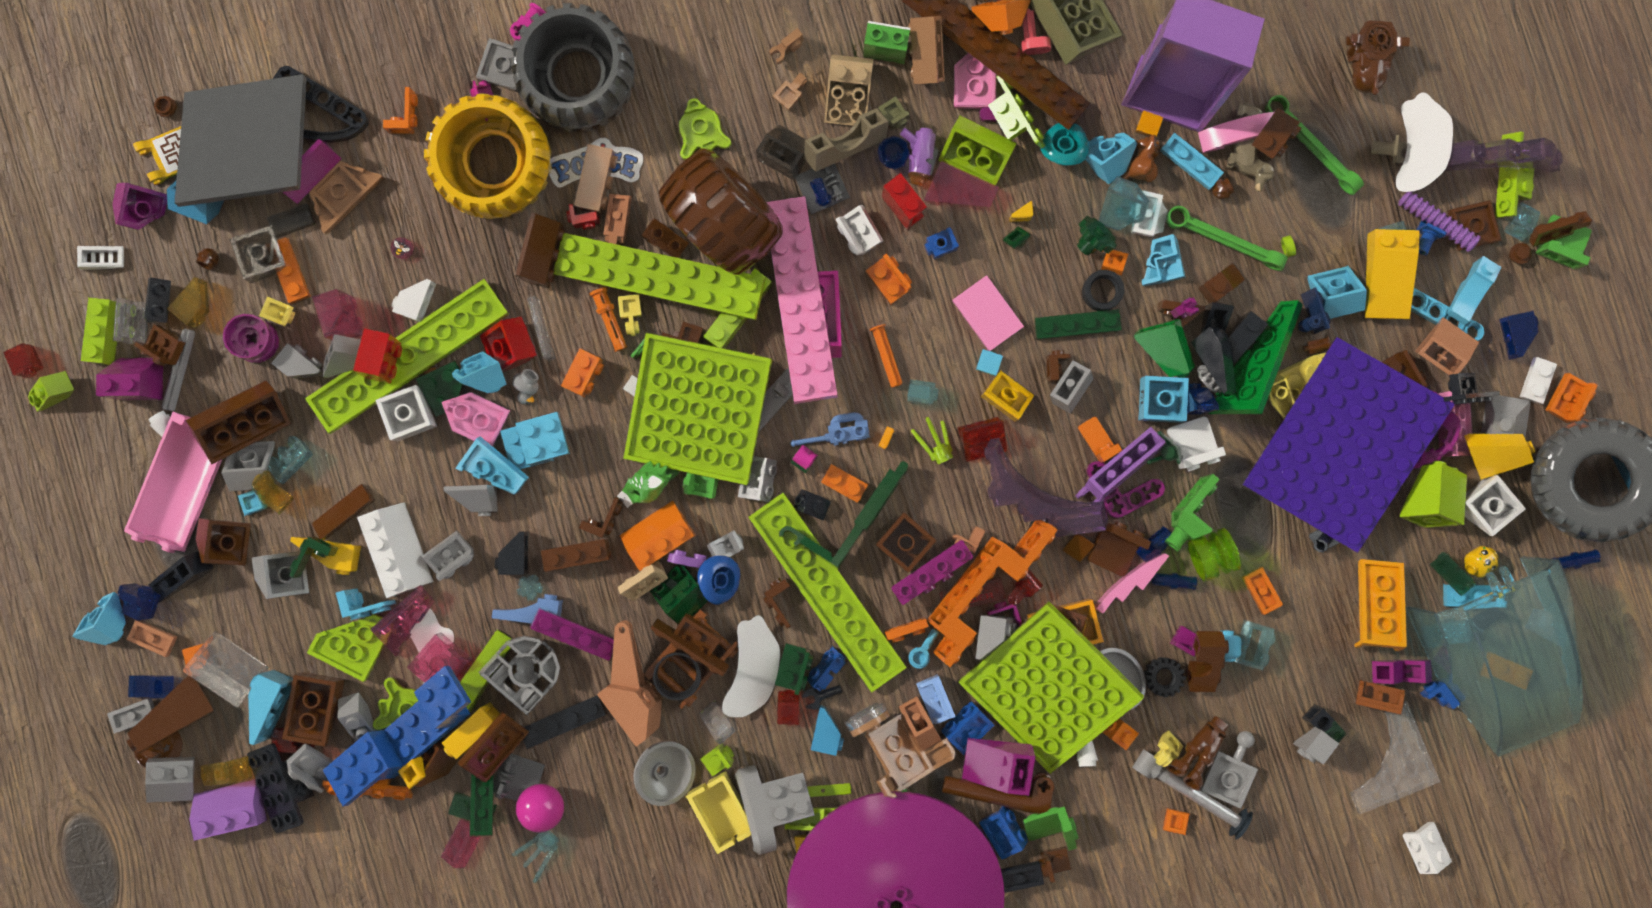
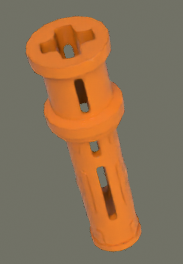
[589,287,628,352]

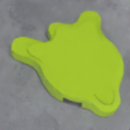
[679,98,732,160]
[373,677,418,730]

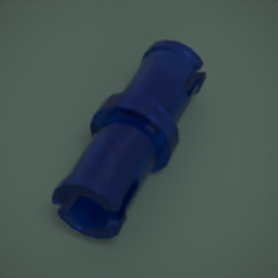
[1551,549,1601,571]
[1151,573,1197,590]

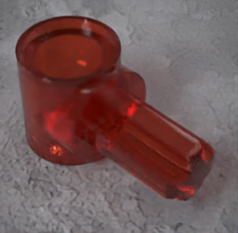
[1007,569,1043,606]

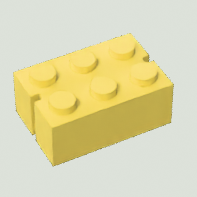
[686,771,751,854]

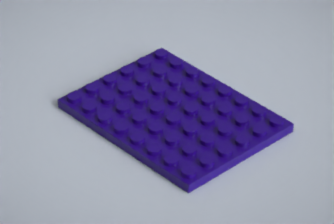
[1242,337,1454,553]

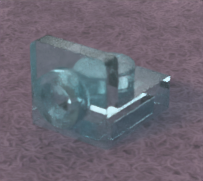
[1504,202,1541,241]

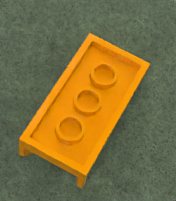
[1354,559,1407,652]

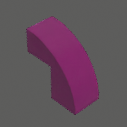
[1372,659,1432,684]

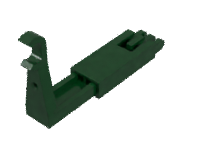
[779,461,908,569]

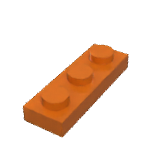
[267,237,311,304]

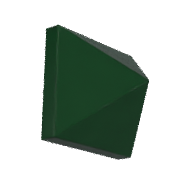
[1002,226,1030,249]

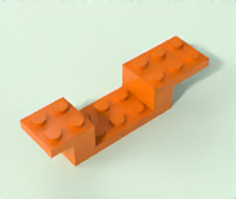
[927,518,1058,667]

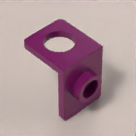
[986,601,1022,627]

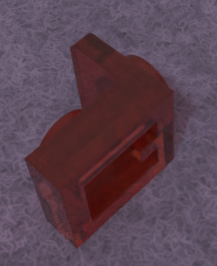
[777,690,799,725]

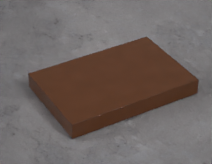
[458,711,529,783]

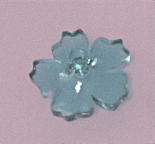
[517,575,543,601]

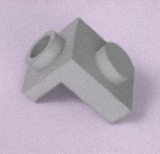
[707,530,744,557]

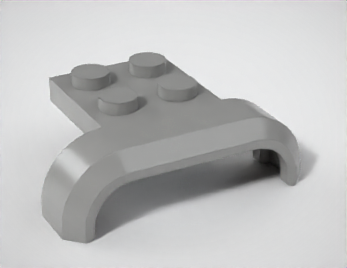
[734,765,814,855]

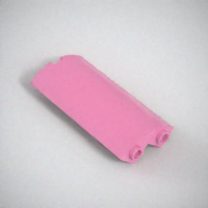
[124,412,222,553]

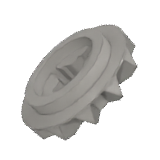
[1197,364,1222,394]

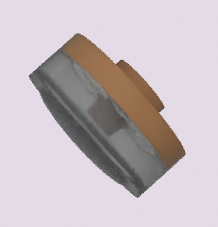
[844,701,890,737]

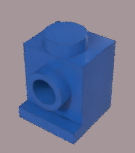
[924,227,959,260]

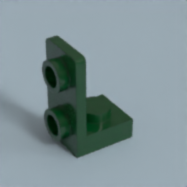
[289,537,338,578]

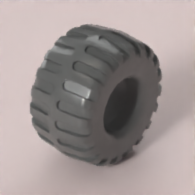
[511,3,635,132]
[1531,418,1652,542]

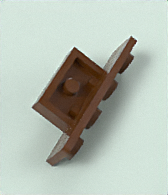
[650,613,729,676]

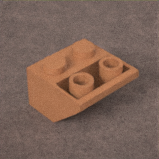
[1415,317,1479,375]

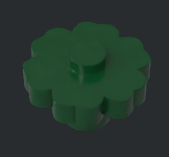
[1077,216,1117,256]

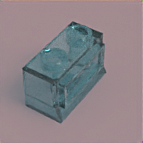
[1235,620,1275,671]

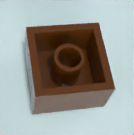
[875,512,937,573]

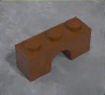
[541,539,612,572]
[1186,631,1229,692]

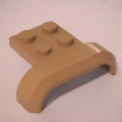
[865,713,955,798]

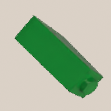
[1134,319,1195,378]

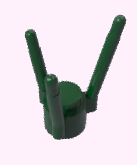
[1147,431,1183,464]

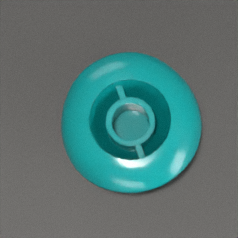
[1041,123,1089,165]

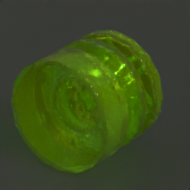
[1187,528,1241,582]

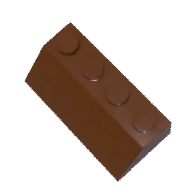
[185,381,291,465]

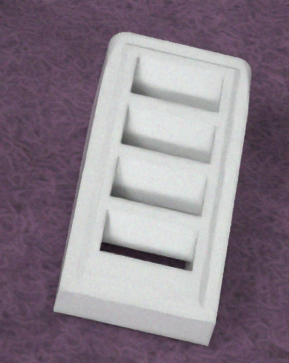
[77,246,124,270]

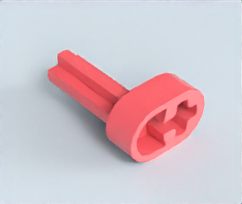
[1021,9,1052,55]

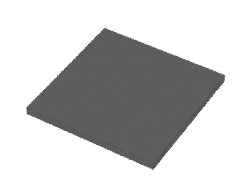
[175,74,307,207]

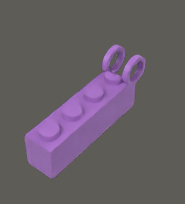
[1075,427,1166,512]

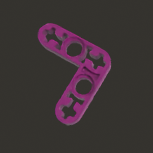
[1086,461,1165,518]

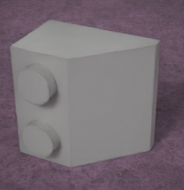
[976,615,1017,660]
[145,757,195,803]

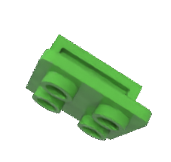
[1023,807,1079,851]

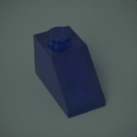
[1499,310,1539,360]

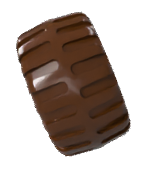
[659,148,783,275]

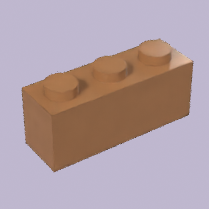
[908,16,945,84]
[574,144,618,215]

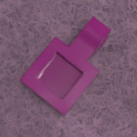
[1170,297,1199,318]

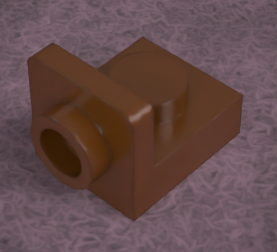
[1046,350,1071,382]

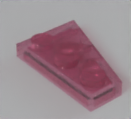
[924,161,999,207]
[370,585,435,656]

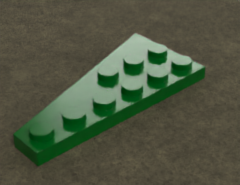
[1204,300,1303,414]

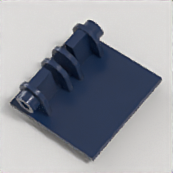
[1298,287,1330,334]

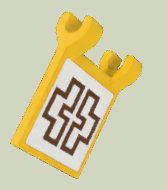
[133,126,181,186]

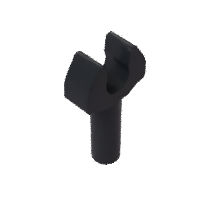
[802,685,843,710]

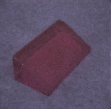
[441,819,481,869]

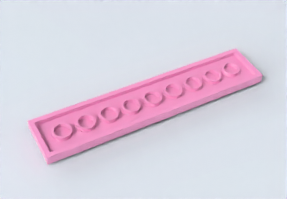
[766,196,838,404]

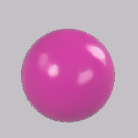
[516,784,564,833]

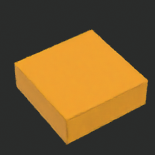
[1135,110,1163,137]
[878,426,894,450]

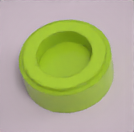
[1281,235,1296,258]

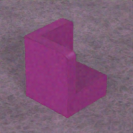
[1169,625,1196,657]

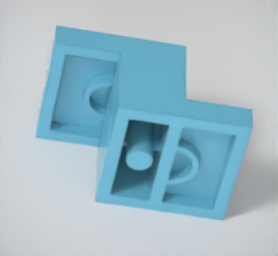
[501,412,570,470]

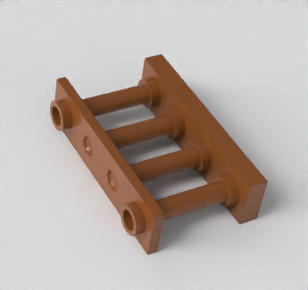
[644,609,739,709]

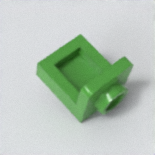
[683,473,718,499]

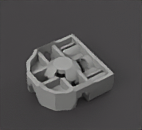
[479,635,560,715]

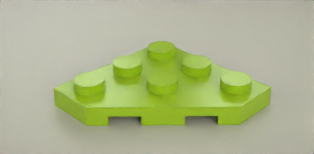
[307,614,395,682]

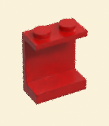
[882,173,927,230]

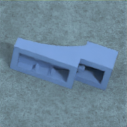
[492,594,563,623]

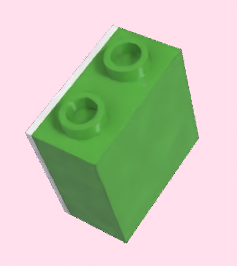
[863,21,910,64]

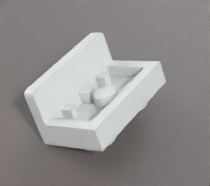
[836,205,884,255]
[1403,822,1452,874]

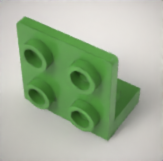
[1536,215,1592,269]

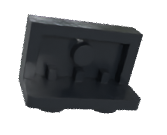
[144,278,171,324]

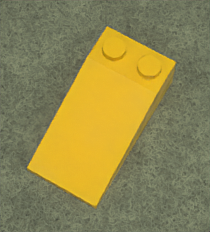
[1365,229,1419,319]

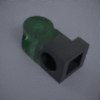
[1302,704,1347,743]

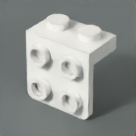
[1167,417,1226,471]

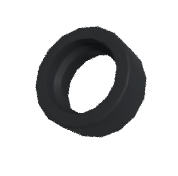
[1082,270,1125,311]

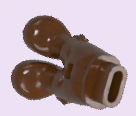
[1166,716,1229,791]

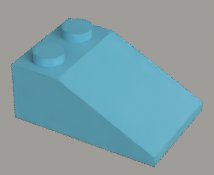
[248,670,293,745]

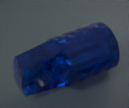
[1136,526,1171,562]

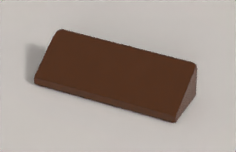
[312,484,375,540]

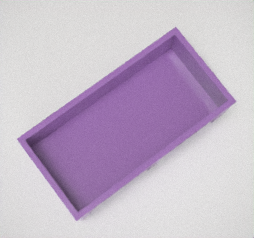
[1121,0,1264,132]

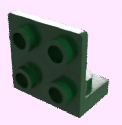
[775,643,813,695]

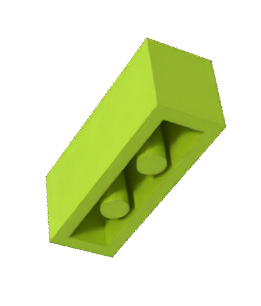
[81,297,122,365]

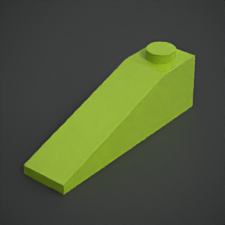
[460,629,512,712]

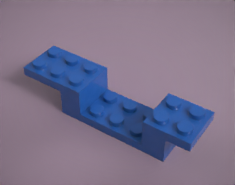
[323,666,471,806]

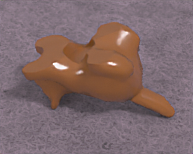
[1114,135,1160,187]

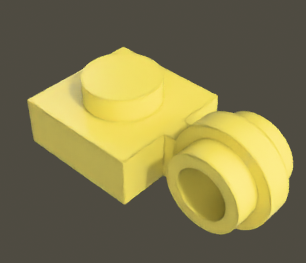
[618,294,642,336]
[1154,730,1183,767]

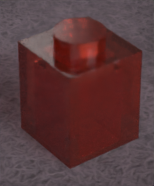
[3,343,44,378]

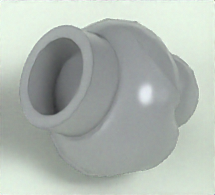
[512,369,539,405]

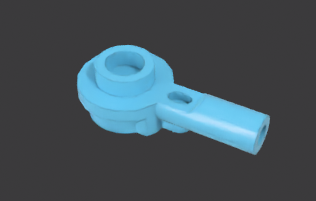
[908,628,939,669]

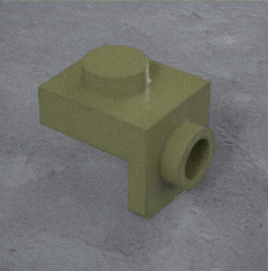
[878,96,910,131]

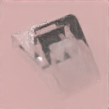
[699,700,736,745]

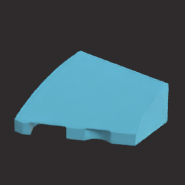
[1142,234,1186,286]

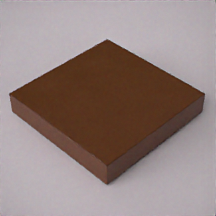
[1447,200,1502,251]

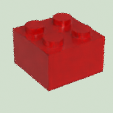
[353,328,402,384]

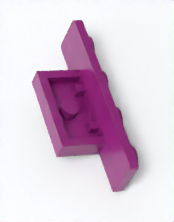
[891,540,973,605]

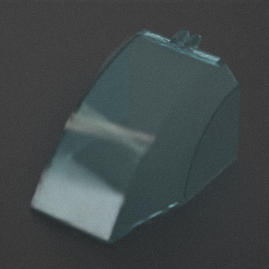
[1405,556,1583,757]

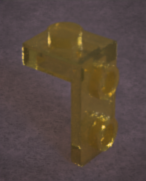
[251,470,294,515]

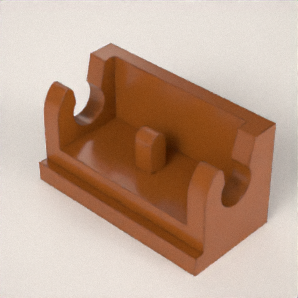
[1355,680,1405,714]

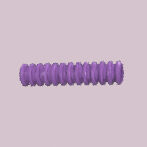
[1398,191,1480,252]

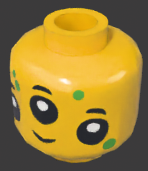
[1464,546,1499,578]

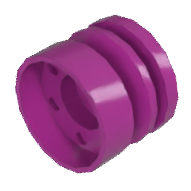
[223,314,279,363]

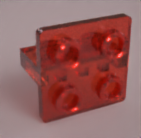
[957,417,1007,462]

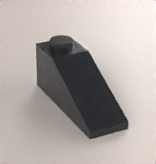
[1227,311,1268,364]
[1191,327,1236,395]
[148,551,214,603]

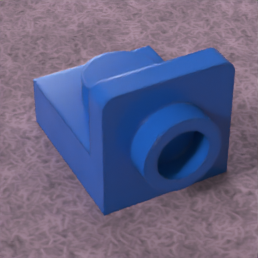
[1420,681,1460,709]

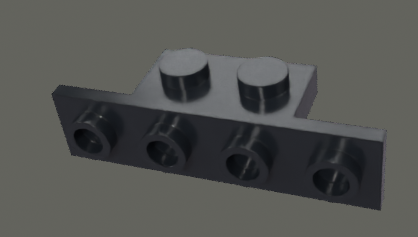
[1443,372,1500,405]

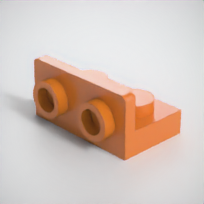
[865,254,912,305]
[561,348,604,398]

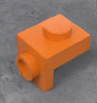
[1102,719,1139,751]

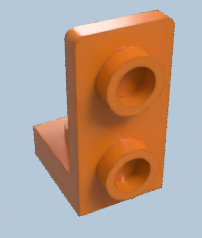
[383,87,418,134]
[1078,416,1122,463]

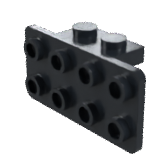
[247,743,314,833]

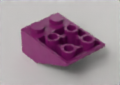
[962,738,1035,796]

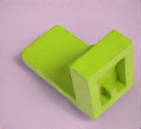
[700,743,734,777]

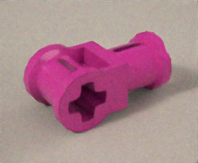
[510,3,546,41]

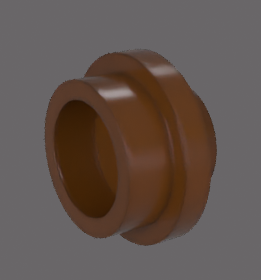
[154,96,177,117]
[1509,243,1532,264]

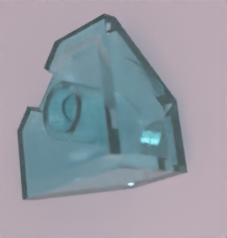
[1099,176,1150,231]

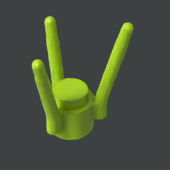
[911,417,953,464]

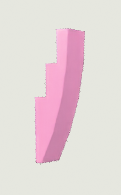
[1094,553,1169,614]

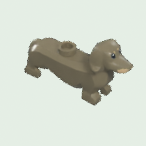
[1226,102,1274,192]

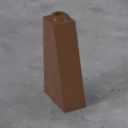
[126,674,214,754]

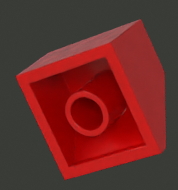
[480,317,537,372]

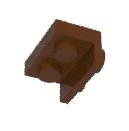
[1381,350,1428,387]

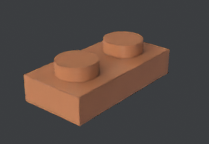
[126,620,177,657]

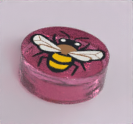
[390,237,414,259]

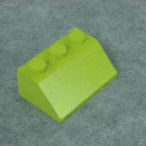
[938,115,1017,188]

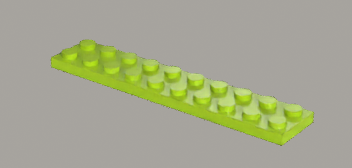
[554,233,766,320]
[305,279,509,434]
[748,493,907,692]

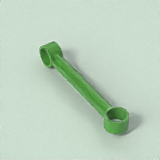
[1265,95,1364,195]
[1166,206,1288,271]

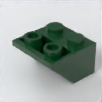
[650,564,708,625]

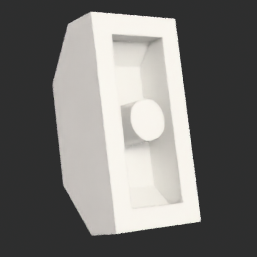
[1131,190,1168,237]

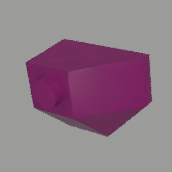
[113,183,167,230]

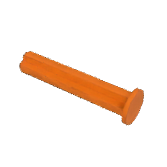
[869,324,903,387]

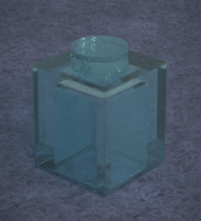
[906,379,939,406]

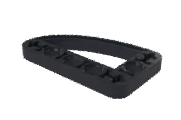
[273,66,369,143]

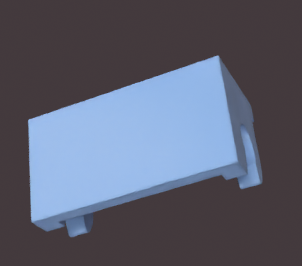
[916,674,956,724]

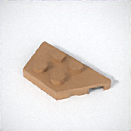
[309,161,384,235]

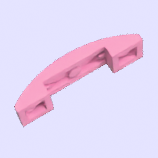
[1198,112,1274,154]

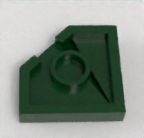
[416,360,463,417]

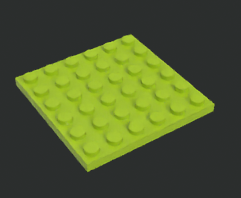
[623,333,772,485]
[959,602,1144,774]

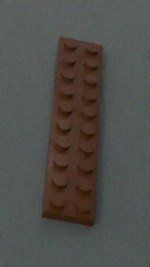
[901,0,1090,130]

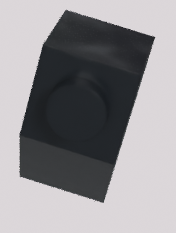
[495,531,528,575]

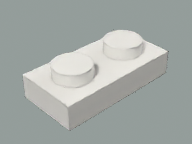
[1520,357,1557,405]

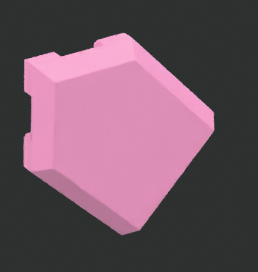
[954,53,996,109]
[442,392,510,446]

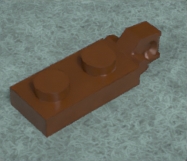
[1529,211,1592,247]

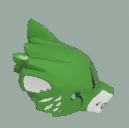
[617,461,680,508]

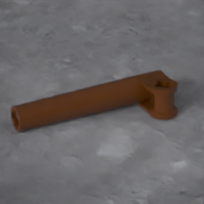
[942,772,1054,814]

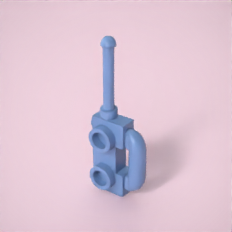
[790,412,870,447]

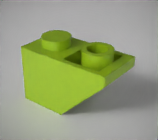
[28,371,74,412]

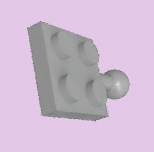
[1200,731,1258,809]

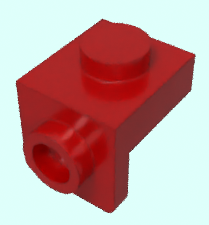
[566,204,600,230]

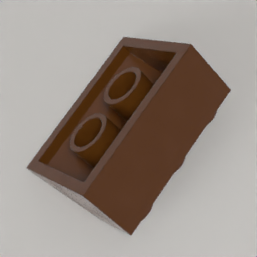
[516,212,566,288]

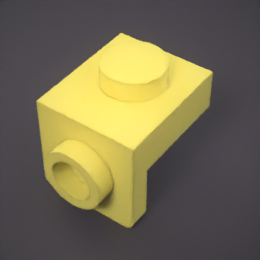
[259,296,295,326]

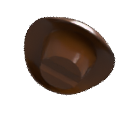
[134,732,183,768]

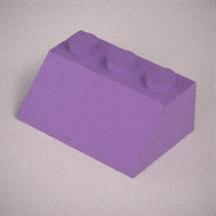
[189,779,267,841]

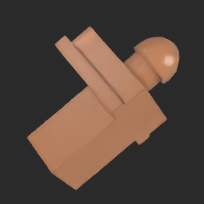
[952,526,985,555]

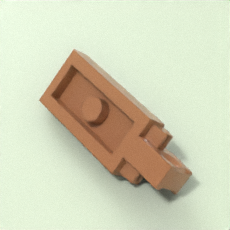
[603,194,632,245]

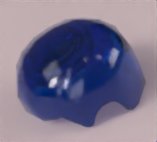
[877,136,910,170]

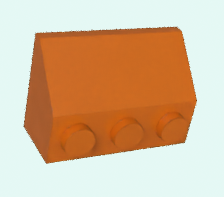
[620,500,696,571]

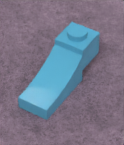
[1447,256,1501,325]

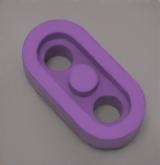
[667,549,707,568]

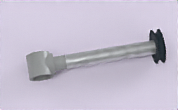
[1132,749,1253,840]

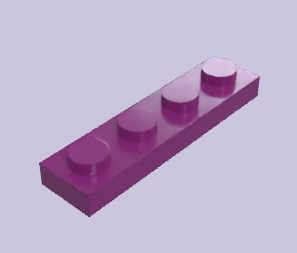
[530,608,614,661]

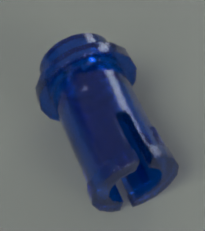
[810,178,831,207]

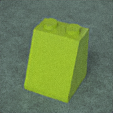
[1400,461,1467,528]

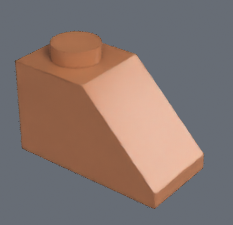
[899,696,942,751]

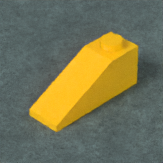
[290,537,361,575]

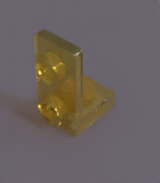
[201,756,252,786]

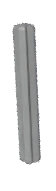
[162,329,195,411]

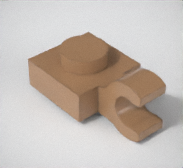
[769,28,803,64]
[773,73,807,111]

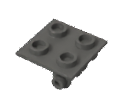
[794,163,850,215]
[494,753,545,801]

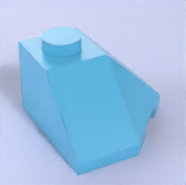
[1085,133,1137,184]
[452,351,507,393]
[72,592,126,645]

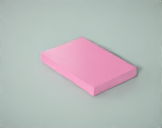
[952,275,1024,351]

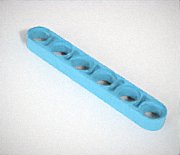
[1411,288,1484,341]

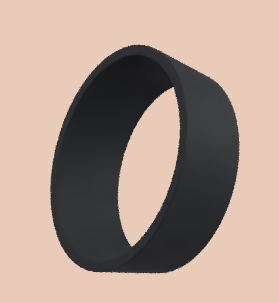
[653,652,701,700]

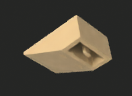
[824,54,874,126]

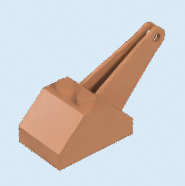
[597,620,663,747]

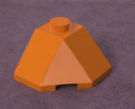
[972,0,1031,35]

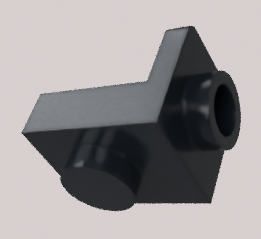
[794,489,831,521]

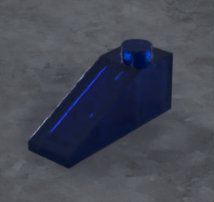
[1187,384,1219,415]

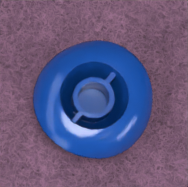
[697,556,740,605]

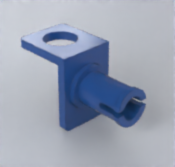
[1416,220,1447,255]

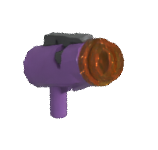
[900,128,939,186]

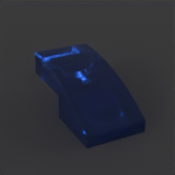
[128,675,174,698]

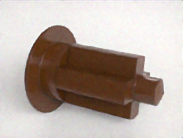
[1303,334,1331,354]

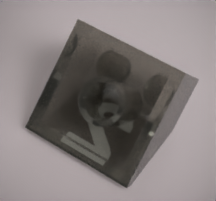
[230,225,286,283]

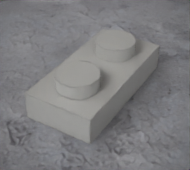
[107,698,154,734]

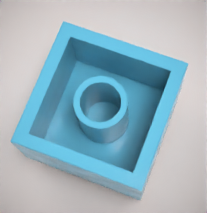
[1138,376,1189,423]

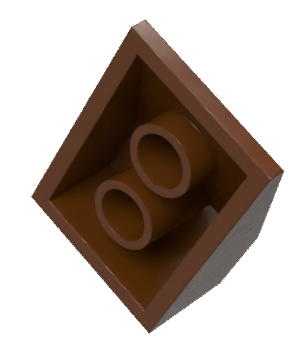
[282,672,345,747]

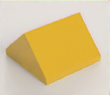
[981,370,1034,422]

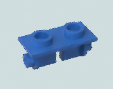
[807,646,847,692]

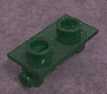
[1429,552,1477,596]

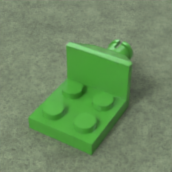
[1165,474,1220,551]

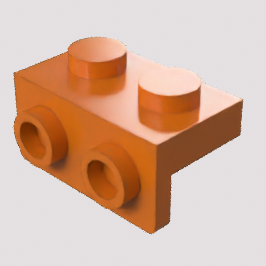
[1545,373,1598,423]

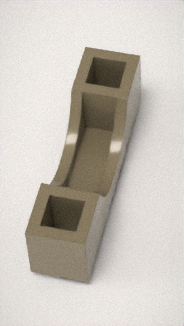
[804,108,888,172]

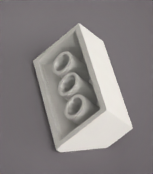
[357,502,434,598]

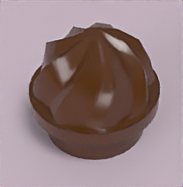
[1212,178,1235,199]
[196,248,219,270]

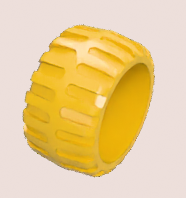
[424,93,552,219]

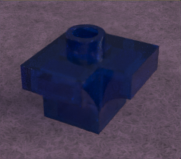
[118,583,161,621]

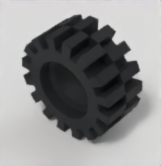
[1144,657,1186,697]

